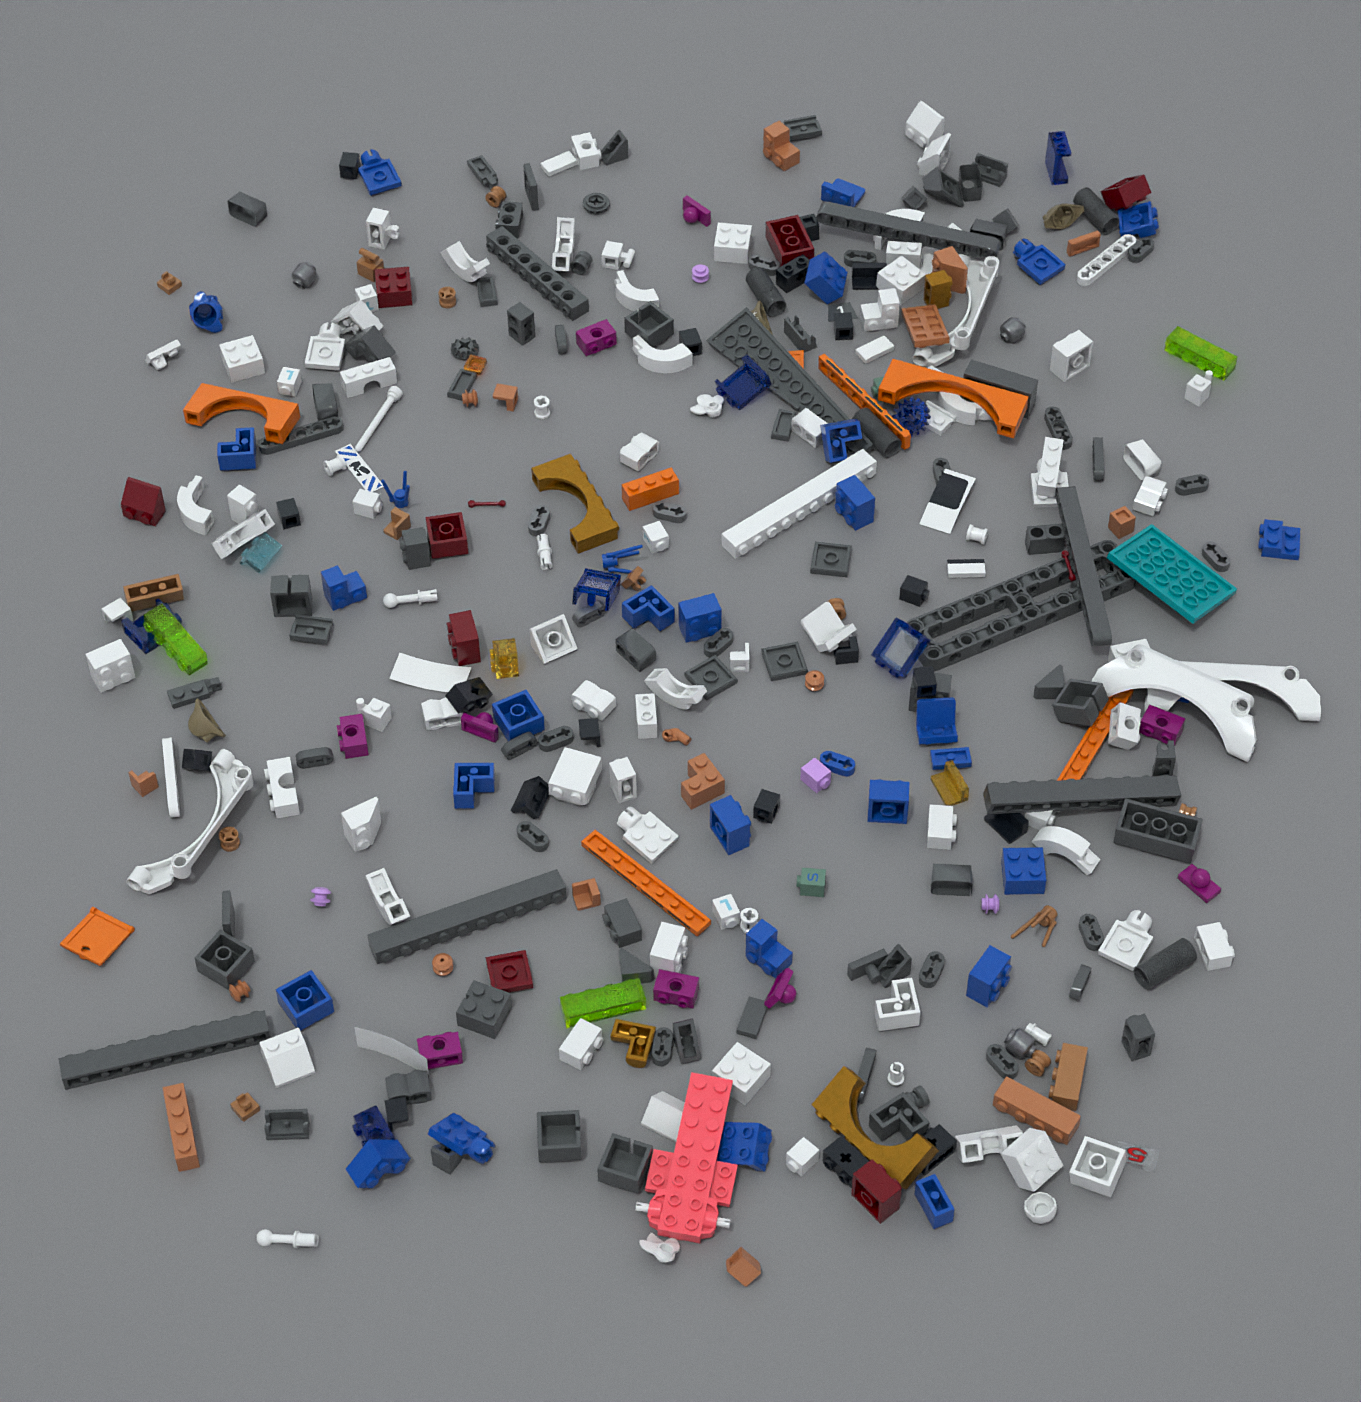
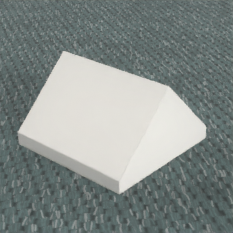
[530,614,578,664]
[641,1091,685,1143]

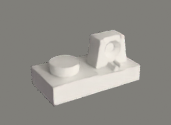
[145,339,181,371]

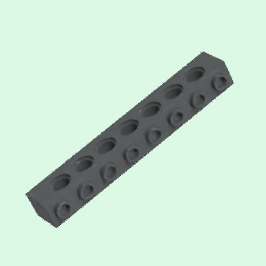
[486,226,589,321]

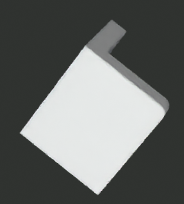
[102,598,133,624]
[730,643,749,672]

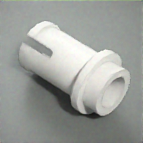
[1025,1023,1052,1046]
[888,1062,904,1086]

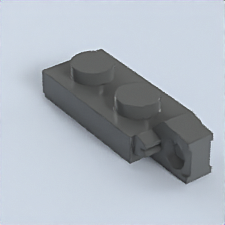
[467,155,498,190]
[167,677,222,709]

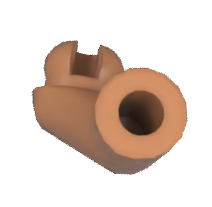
[662,728,691,746]

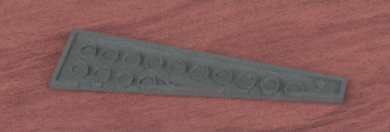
[706,307,874,454]

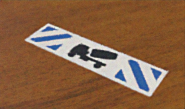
[335,444,383,492]

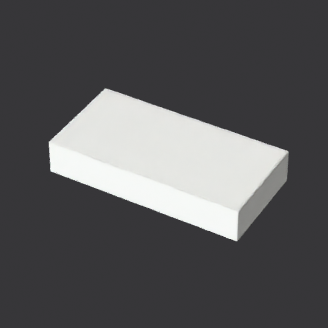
[540,151,577,177]
[855,336,894,364]

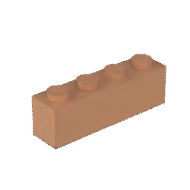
[993,1076,1081,1145]
[162,1083,200,1172]

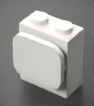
[548,747,602,806]

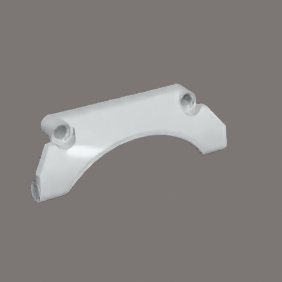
[912,253,999,367]
[1092,644,1257,763]
[1145,660,1321,722]
[126,749,254,895]

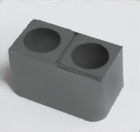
[959,164,983,202]
[228,192,267,226]
[970,219,1007,250]
[312,383,338,421]
[1025,523,1065,555]
[615,628,656,672]
[931,863,973,896]

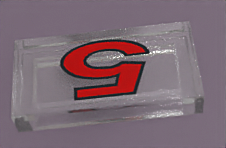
[1116,1140,1159,1172]

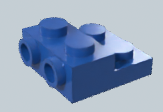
[1118,201,1159,238]
[1258,519,1300,560]

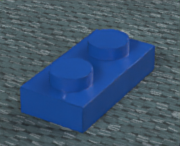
[930,747,972,770]

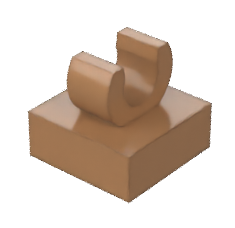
[157,271,182,295]
[621,566,646,591]
[230,1092,260,1122]

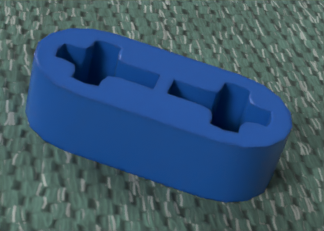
[820,751,855,777]

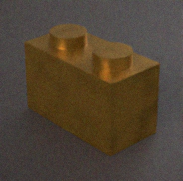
[923,270,953,309]

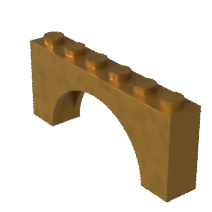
[531,454,619,554]
[811,1066,939,1190]

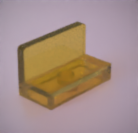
[931,760,969,806]

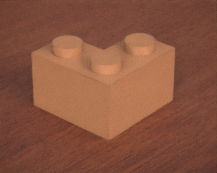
[763,121,800,171]
[681,753,725,810]

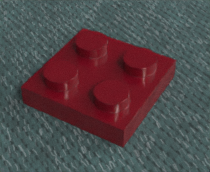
[486,950,533,993]

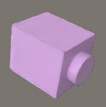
[800,758,831,793]

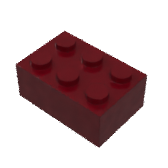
[765,215,815,267]

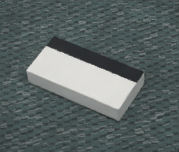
[947,559,986,578]

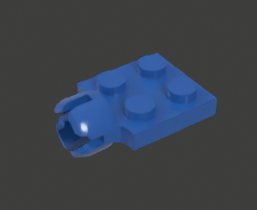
[358,149,402,196]
[1013,238,1066,285]
[428,1113,495,1164]

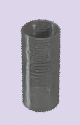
[1073,187,1120,234]
[746,267,787,317]
[852,408,902,457]
[1134,938,1197,989]

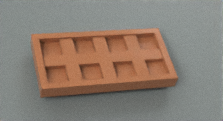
[901,304,949,348]

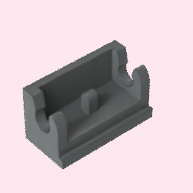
[972,153,1008,187]
[784,315,817,353]
[1152,741,1176,776]
[264,1109,310,1140]

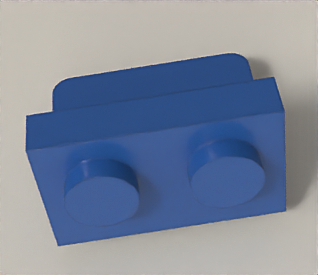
[821,178,865,207]
[916,697,958,745]
[717,1122,772,1171]

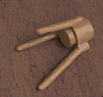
[1011,905,1058,947]

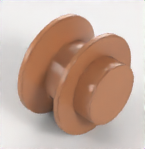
[462,389,478,407]
[805,670,824,691]
[432,953,453,976]
[229,979,250,1002]

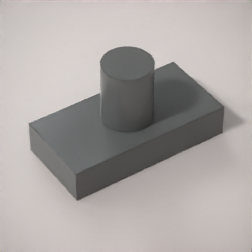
[847,948,888,983]

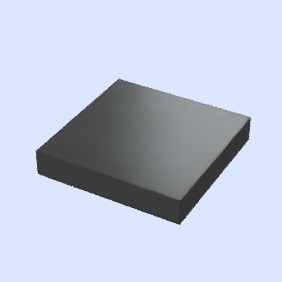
[523,163,539,211]
[810,541,852,577]
[761,641,808,681]
[684,655,738,701]
[222,890,235,938]

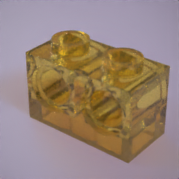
[489,638,519,679]

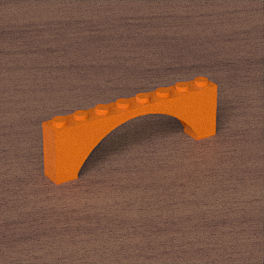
[878,359,1029,438]

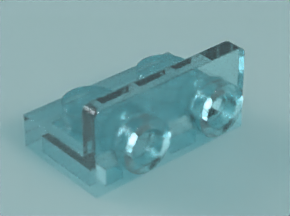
[240,532,282,573]

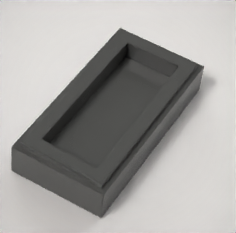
[476,277,498,307]
[447,369,477,401]
[771,409,796,442]
[736,996,768,1039]

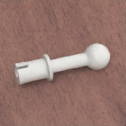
[383,589,438,608]
[256,1229,319,1248]

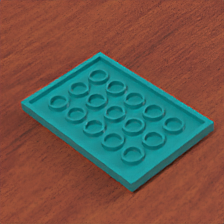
[1107,524,1237,624]

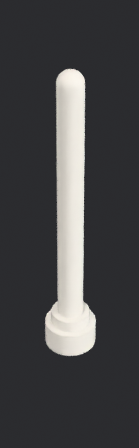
[355,386,403,452]

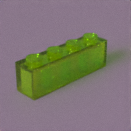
[1164,326,1237,381]
[143,603,208,675]
[560,978,646,1028]

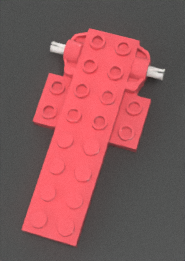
[635,1072,738,1243]

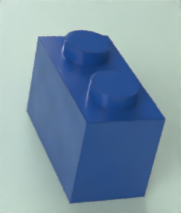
[914,1174,955,1229]

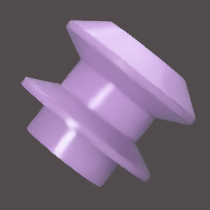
[692,264,709,283]
[310,887,331,906]
[981,894,999,914]

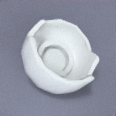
[1024,1192,1057,1224]

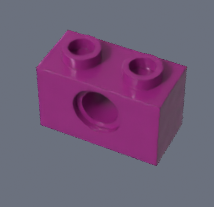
[576,319,617,356]
[1139,704,1185,746]
[337,714,369,759]
[653,969,699,1009]
[417,1032,463,1069]

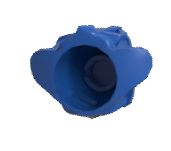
[189,291,223,333]

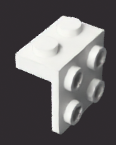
[801,602,857,652]

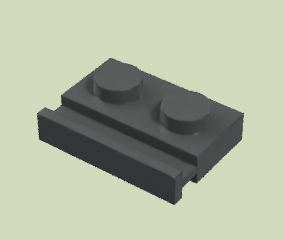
[784,115,822,141]
[289,614,333,644]

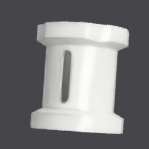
[534,396,550,420]
[323,454,347,476]
[966,524,988,545]
[740,908,758,933]

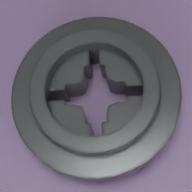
[583,193,610,214]
[451,337,479,360]

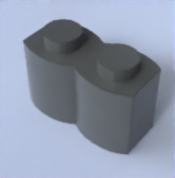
[385,1070,431,1105]

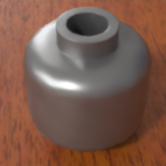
[291,262,317,288]
[1000,317,1026,343]
[1004,1028,1036,1059]

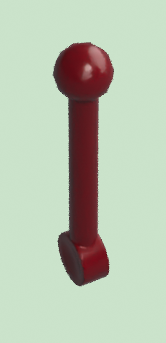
[468,500,506,508]
[1061,550,1076,581]

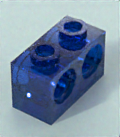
[352,1105,395,1146]

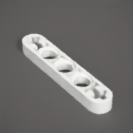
[1077,234,1136,286]
[162,737,180,818]

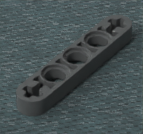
[259,416,344,455]

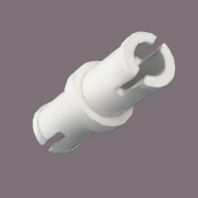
[537,534,552,570]

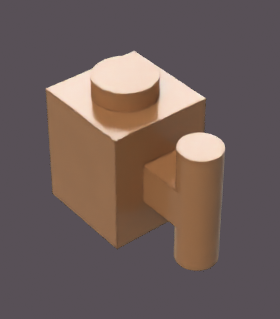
[356,248,384,282]

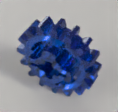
[892,397,931,437]

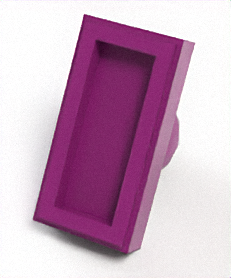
[683,195,711,227]
[461,712,499,743]
[1178,864,1221,903]
[764,968,797,1009]

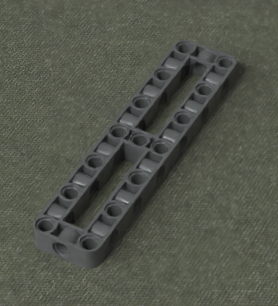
[904,540,1136,672]

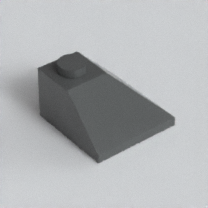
[922,167,964,207]

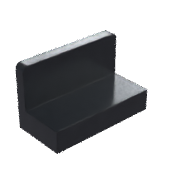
[851,263,887,290]
[511,776,549,819]
[984,813,1029,844]

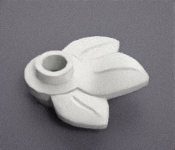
[690,394,724,417]
[639,1233,680,1263]

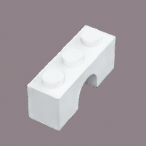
[340,357,397,398]
[1036,437,1063,498]
[264,757,300,819]
[955,1125,1023,1163]

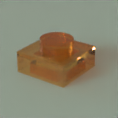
[464,354,487,375]

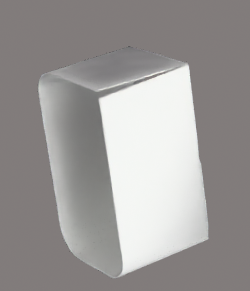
[791,408,828,449]
[1123,439,1162,481]

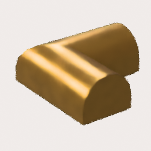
[611,1019,656,1068]

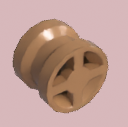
[485,186,507,207]
[438,287,456,309]
[827,598,846,620]
[1179,803,1197,817]
[219,827,240,852]
[1025,1050,1051,1076]

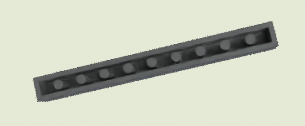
[983,775,1181,814]
[367,869,567,964]
[58,1010,271,1090]

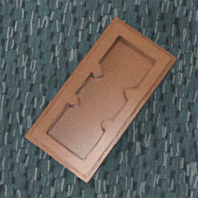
[1067,230,1101,257]

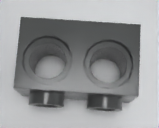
[495,201,523,238]
[507,302,535,346]
[1121,1013,1155,1061]

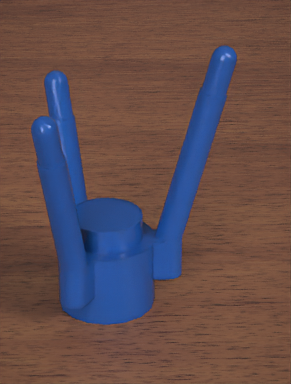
[381,471,410,508]
[602,545,643,574]

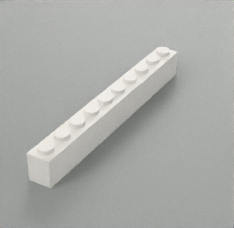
[721,449,877,559]

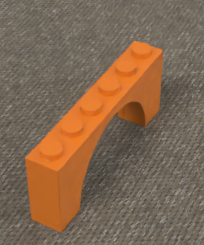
[183,383,300,444]

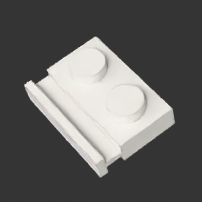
[912,400,956,436]

